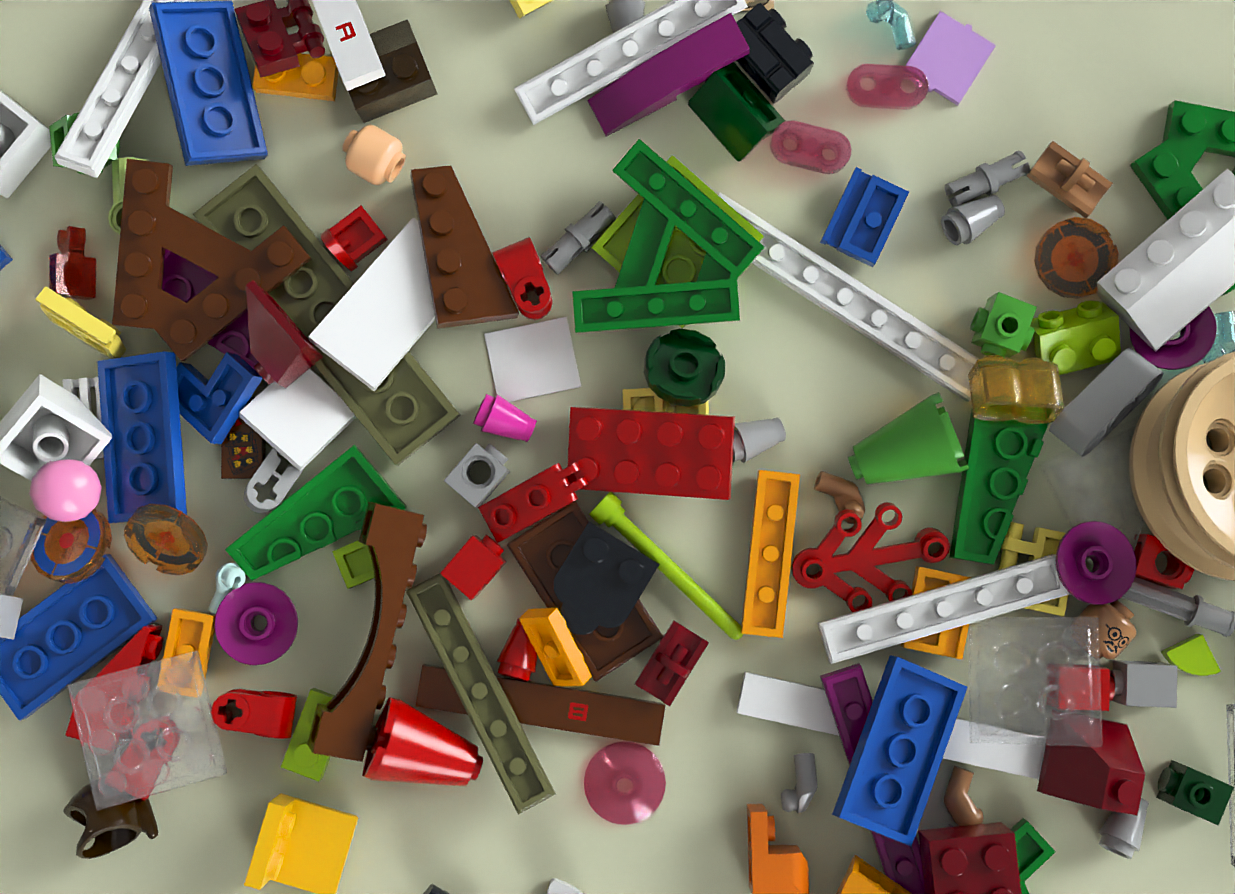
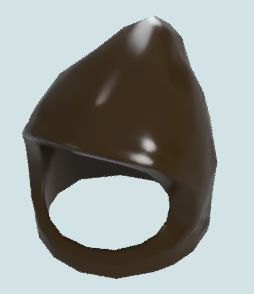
[63,774,158,859]

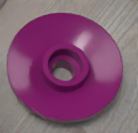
[1129,306,1217,370]
[1056,521,1136,605]
[215,582,298,665]

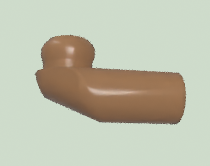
[814,471,865,524]
[944,766,984,826]

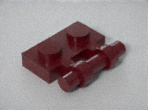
[234,0,325,78]

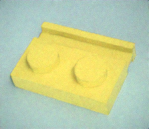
[35,286,126,359]

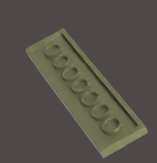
[193,164,461,466]

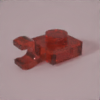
[49,226,96,300]

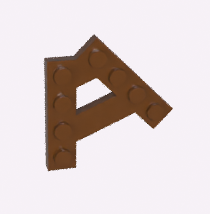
[112,159,312,361]

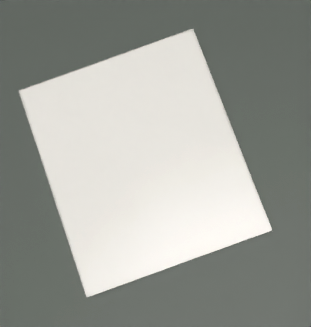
[484,317,581,402]

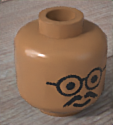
[1072,600,1136,661]

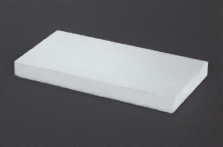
[308,218,435,391]

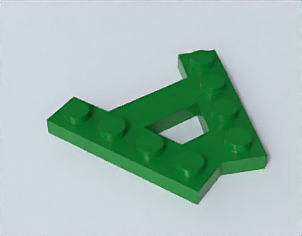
[1130,100,1235,296]
[572,139,765,333]

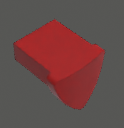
[321,205,388,272]

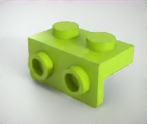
[1030,300,1121,379]

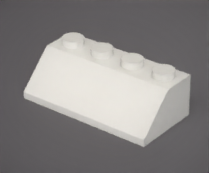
[1097,169,1235,352]

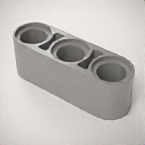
[1049,348,1164,457]

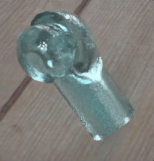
[866,0,916,50]
[1202,311,1235,363]

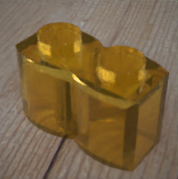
[968,355,1064,424]

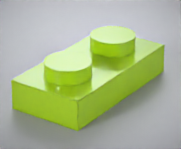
[281,688,335,782]

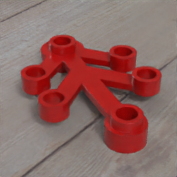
[791,502,950,612]

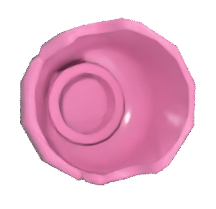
[29,459,102,522]

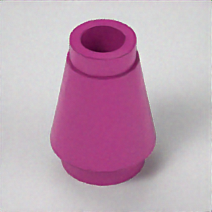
[473,394,537,442]

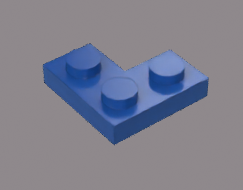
[176,352,263,444]

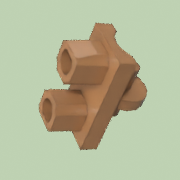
[1026,141,1113,218]

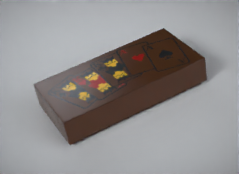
[221,397,266,479]

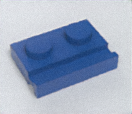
[820,167,909,267]

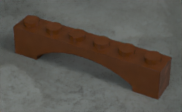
[307,502,427,762]

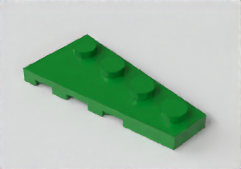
[949,396,1057,565]
[225,444,407,581]

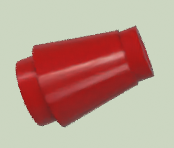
[496,618,537,682]

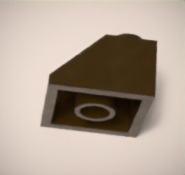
[348,19,438,123]

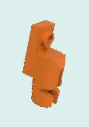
[747,804,809,894]

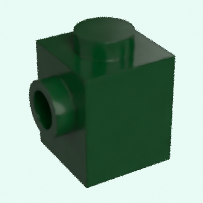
[1156,760,1234,826]

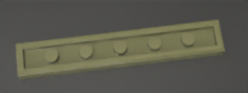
[406,573,556,815]

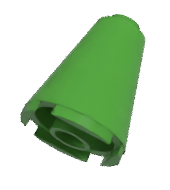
[848,392,969,485]

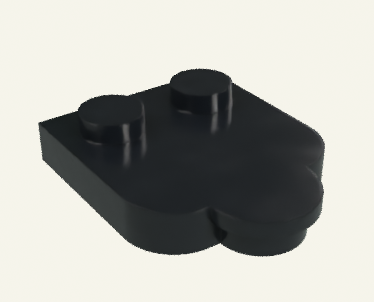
[554,521,660,635]

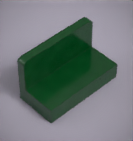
[688,62,786,162]

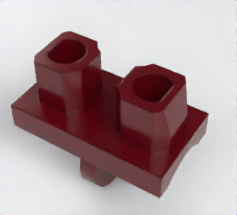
[634,620,709,707]

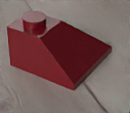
[246,280,323,388]
[1037,710,1145,816]

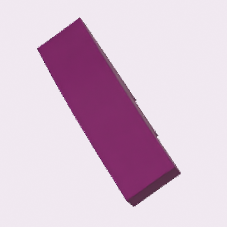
[588,13,750,137]

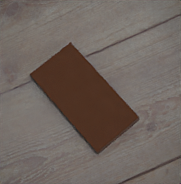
[506,501,663,682]

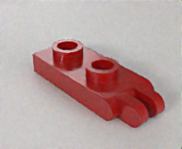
[478,462,588,543]

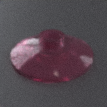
[584,741,666,825]

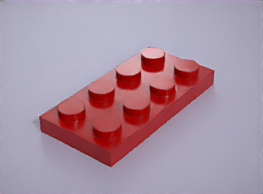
[567,407,735,500]

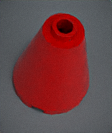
[362,697,483,786]

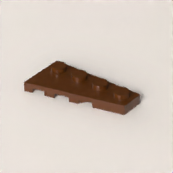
[410,165,519,329]

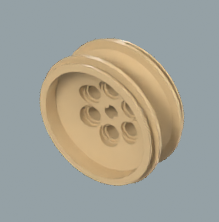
[1129,352,1235,581]

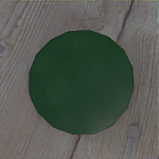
[643,328,725,407]

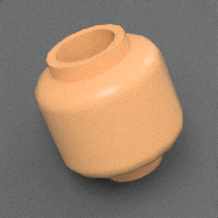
[342,124,406,185]

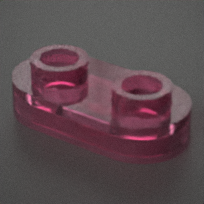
[846,64,929,110]
[770,121,851,174]

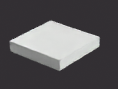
[239,369,356,471]

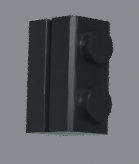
[736,3,814,103]

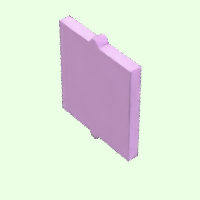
[902,11,996,105]

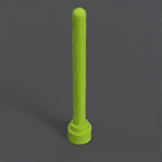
[589,492,743,640]

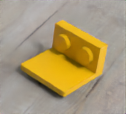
[244,793,358,894]

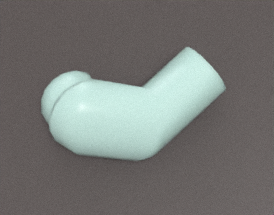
[208,562,246,614]

